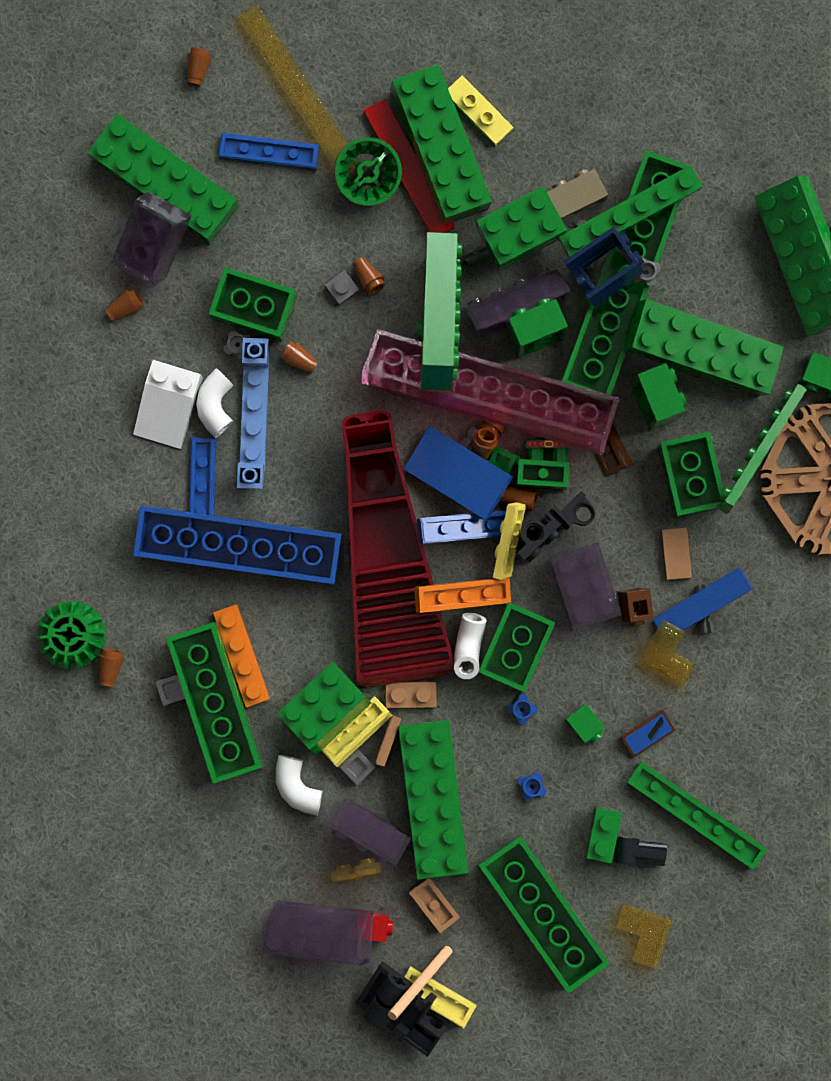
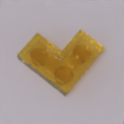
[638,619,695,688]
[331,858,384,883]
[615,903,672,969]

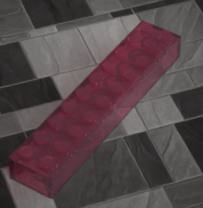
[362,329,620,455]

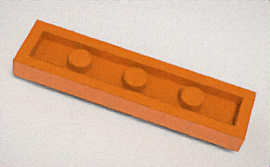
[414,578,511,613]
[213,604,270,708]

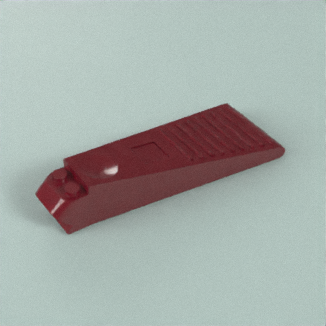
[342,410,454,688]

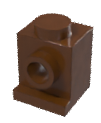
[616,588,654,626]

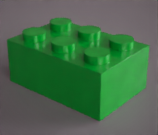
[476,186,567,271]
[209,267,298,342]
[506,298,568,359]
[631,363,687,432]
[657,431,724,519]
[478,602,555,693]
[277,661,372,755]

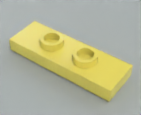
[448,75,514,146]
[493,502,526,580]
[322,696,393,768]
[405,966,477,1029]

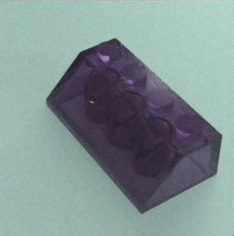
[465,268,570,339]
[263,900,374,966]

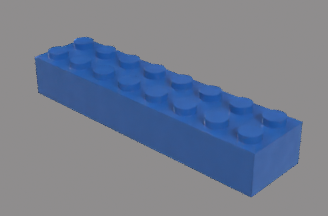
[133,506,343,584]

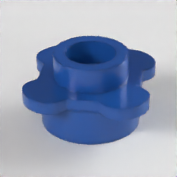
[507,694,538,724]
[518,772,547,801]

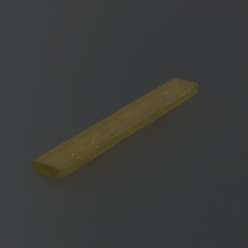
[236,4,363,176]

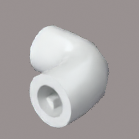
[196,368,233,438]
[454,613,487,679]
[275,755,323,816]

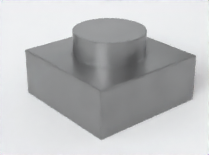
[325,270,359,305]
[156,675,185,706]
[340,750,375,785]

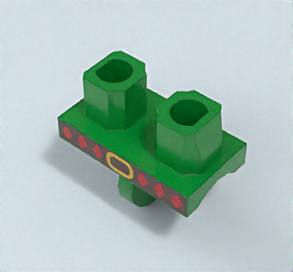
[525,422,571,462]

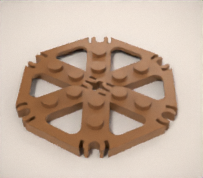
[759,403,831,555]

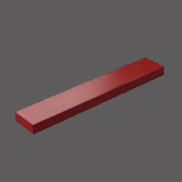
[363,99,455,233]

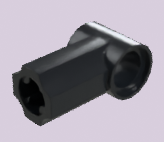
[615,836,667,866]

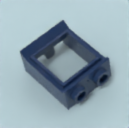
[564,227,646,309]

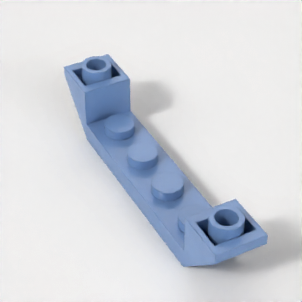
[237,338,269,489]

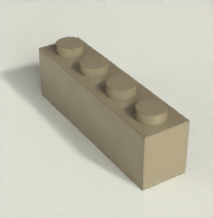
[547,169,608,222]

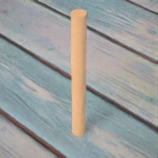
[388,946,453,1020]

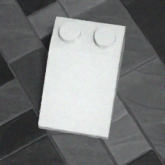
[133,360,204,449]

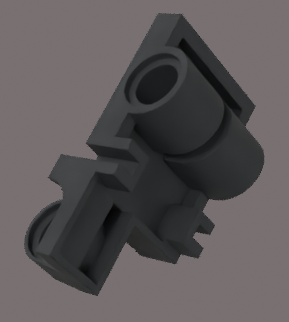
[516,491,595,563]
[355,962,446,1057]

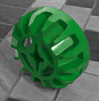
[333,137,402,206]
[36,601,106,669]

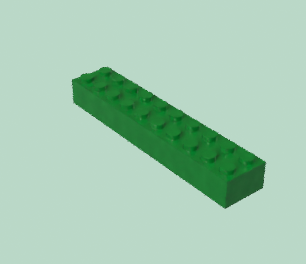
[559,150,693,405]

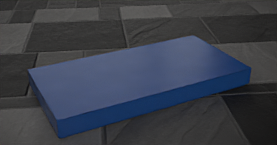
[404,426,513,520]

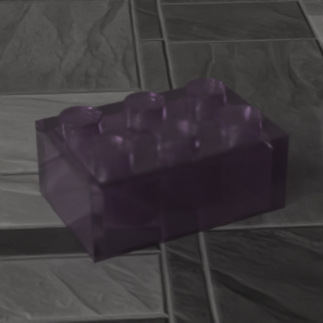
[111,191,192,287]
[549,543,622,631]
[329,797,412,867]

